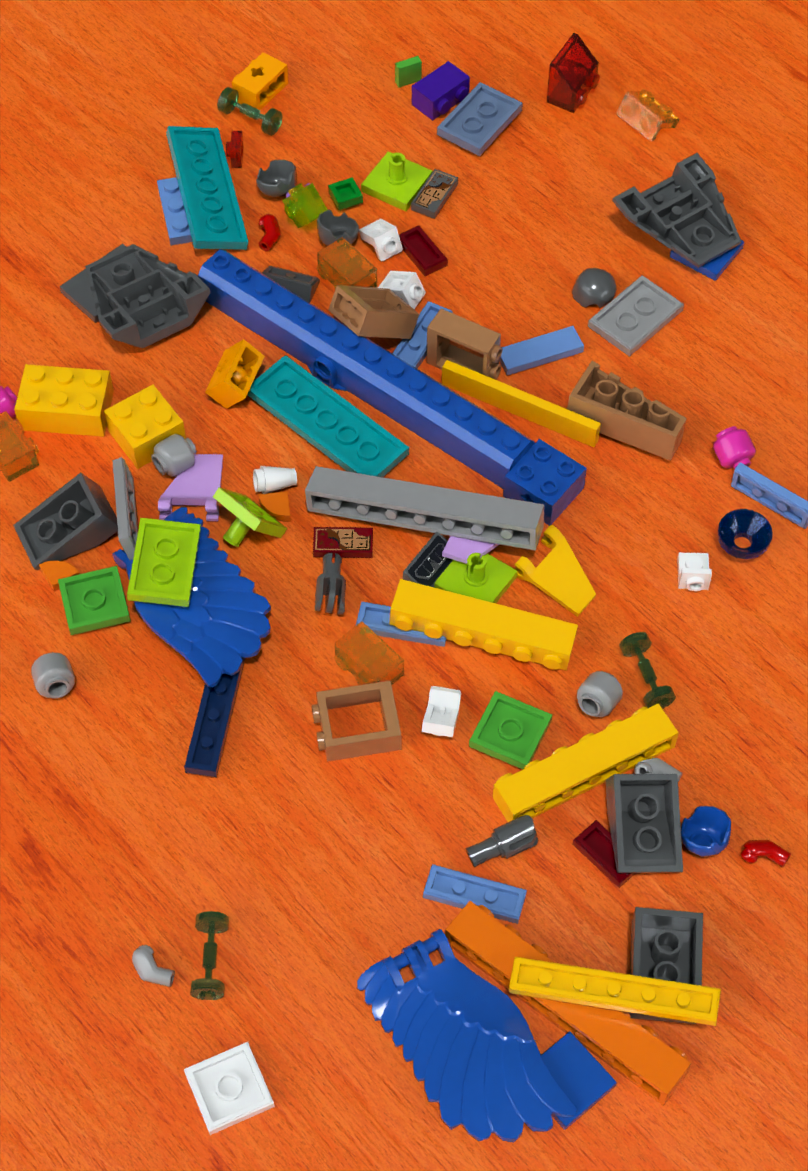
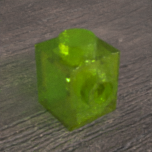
[282,183,328,228]

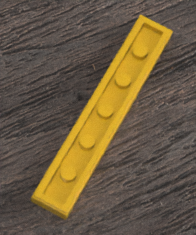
[442,360,601,447]
[509,957,721,1026]

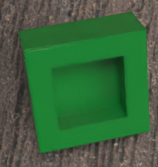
[328,177,363,210]

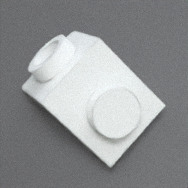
[422,686,461,737]

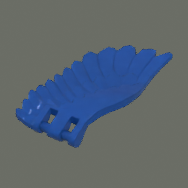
[112,507,271,687]
[357,929,577,1143]

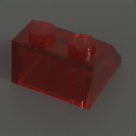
[547,33,600,113]

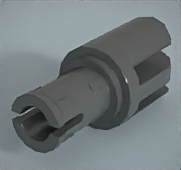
[315,553,346,614]
[466,815,538,867]

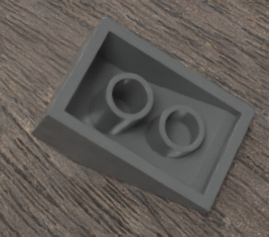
[13,473,118,570]
[606,774,683,873]

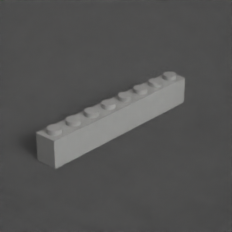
[305,466,544,551]

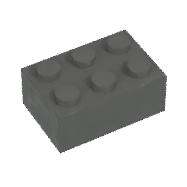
[628,907,703,1024]

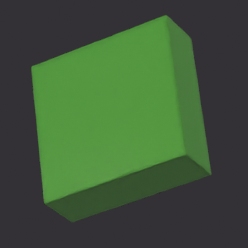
[395,56,422,88]

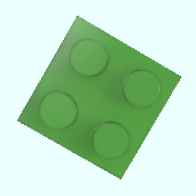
[58,566,130,635]
[469,691,553,769]

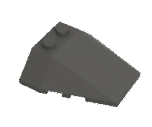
[612,153,741,268]
[85,244,210,348]

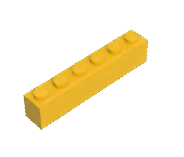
[389,579,578,670]
[493,703,679,822]

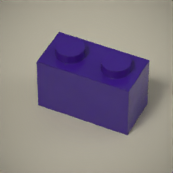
[412,61,470,121]

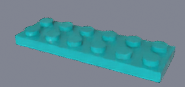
[166,126,248,250]
[247,355,409,477]

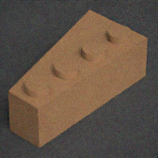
[567,360,687,461]

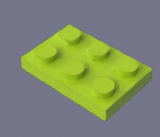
[127,518,201,607]

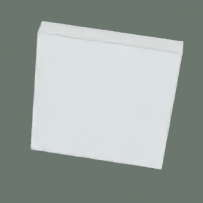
[184,1042,275,1135]

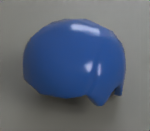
[681,806,731,857]

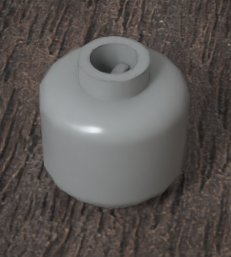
[151,434,197,477]
[31,652,75,699]
[577,671,623,717]

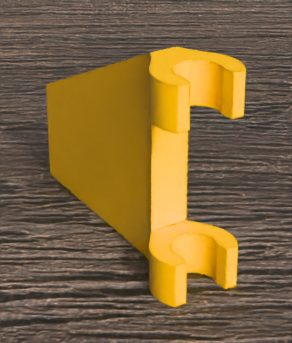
[515,525,596,617]

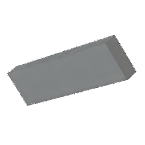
[112,457,138,560]

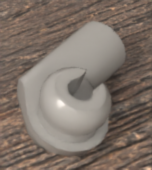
[634,758,683,782]
[132,945,175,987]

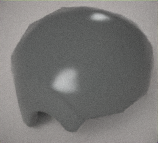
[256,160,297,197]
[317,210,359,248]
[572,268,617,308]

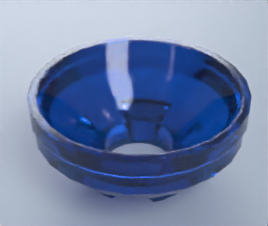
[718,509,773,559]

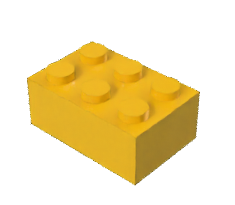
[14,364,114,437]

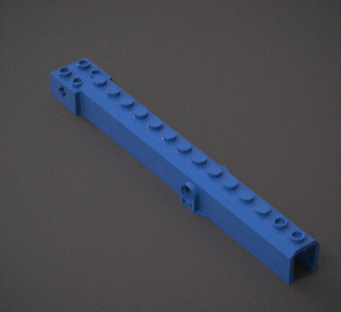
[198,249,587,526]

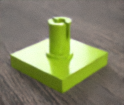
[361,151,433,211]
[213,487,287,547]
[434,553,517,603]

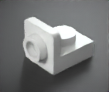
[359,219,403,261]
[378,270,426,309]
[677,552,712,591]

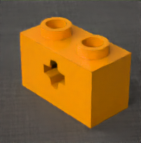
[232,52,289,113]
[205,339,265,409]

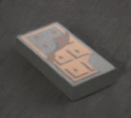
[411,169,458,219]

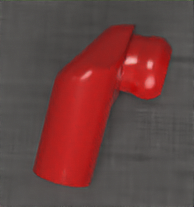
[258,214,281,251]
[741,840,791,867]

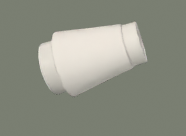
[253,466,297,494]

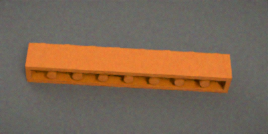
[445,901,691,1106]

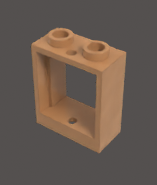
[328,285,420,339]
[427,308,503,380]
[312,680,402,762]

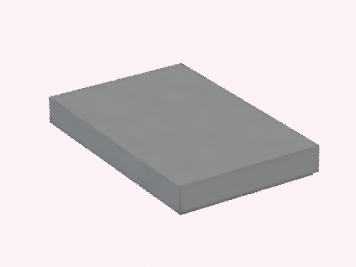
[588,275,684,357]

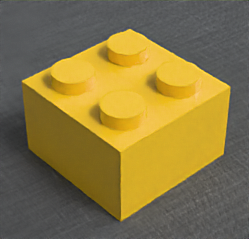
[104,385,186,469]

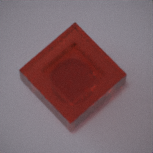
[226,131,244,168]

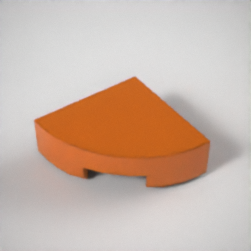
[259,491,291,521]
[39,560,80,591]

